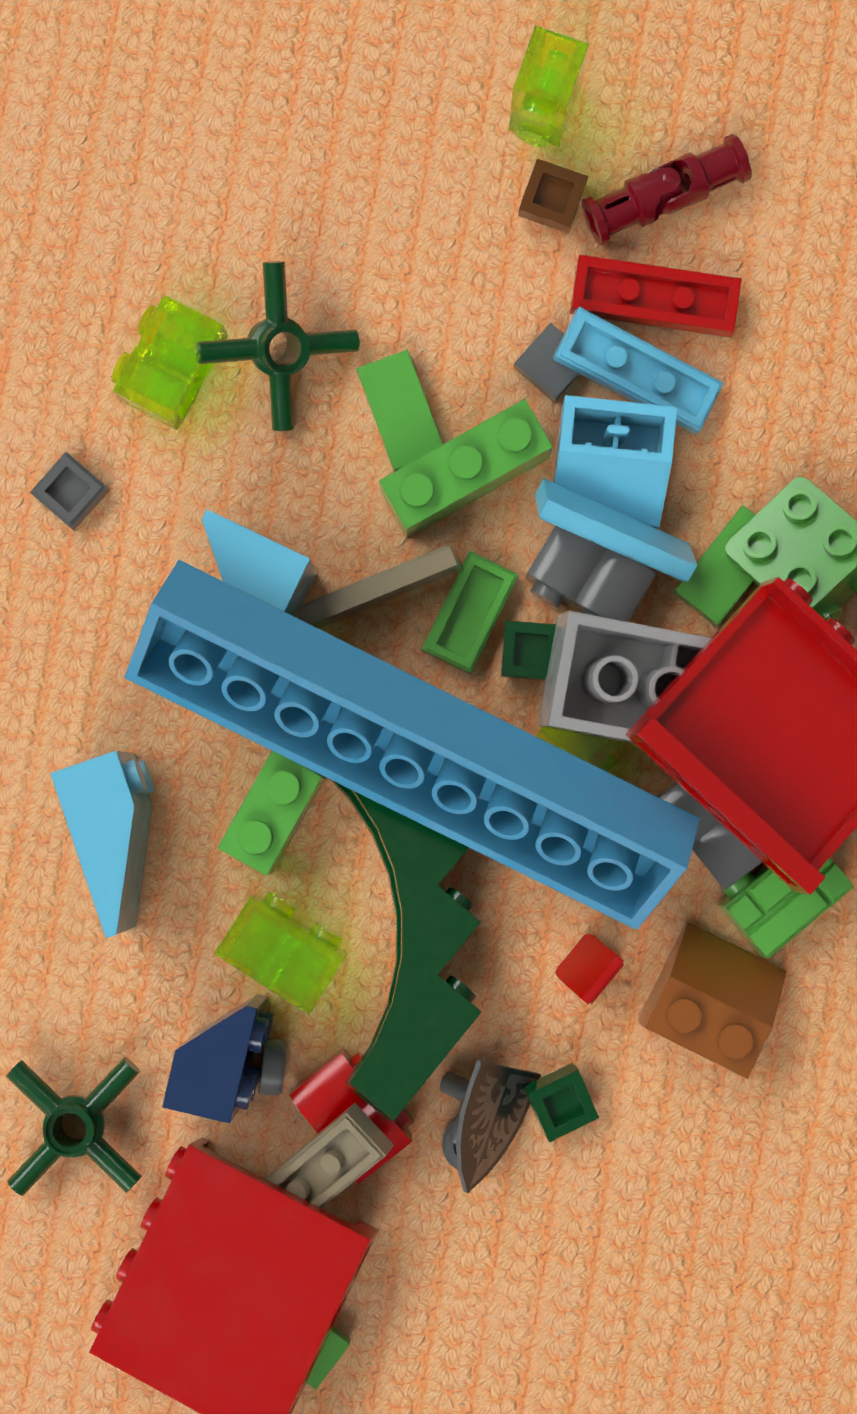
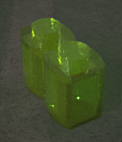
[111,295,228,430]

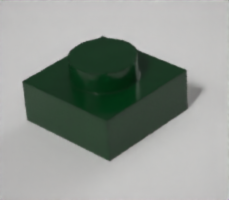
[501,620,556,681]
[523,1063,599,1143]

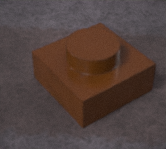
[518,159,588,234]

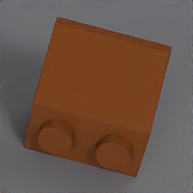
[638,921,787,1079]

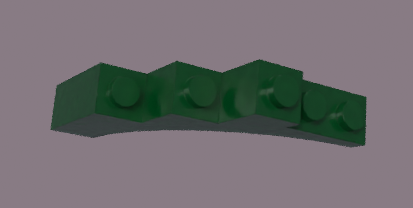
[330,779,481,1121]

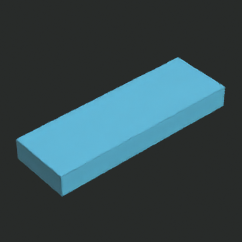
[552,307,723,434]
[535,478,697,582]

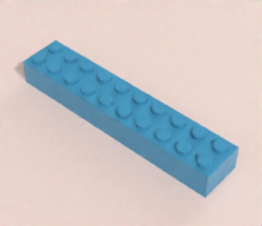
[124,560,700,930]

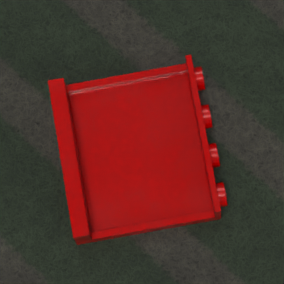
[625,577,857,895]
[89,1138,379,1414]

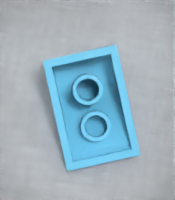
[50,751,156,938]

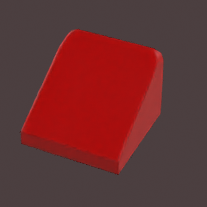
[555,933,624,1005]

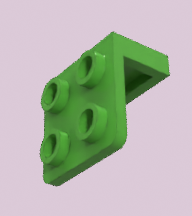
[725,477,857,620]

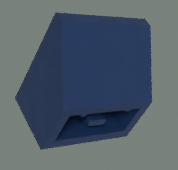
[162,994,274,1123]

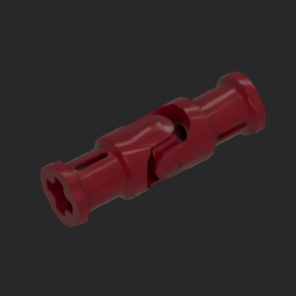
[582,134,752,246]

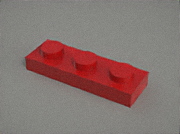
[569,254,742,338]

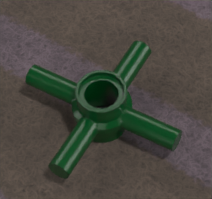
[195,261,360,431]
[6,1057,142,1196]

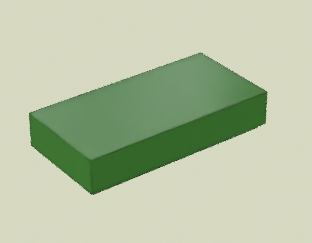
[356,349,443,472]
[673,505,755,626]
[422,551,519,674]

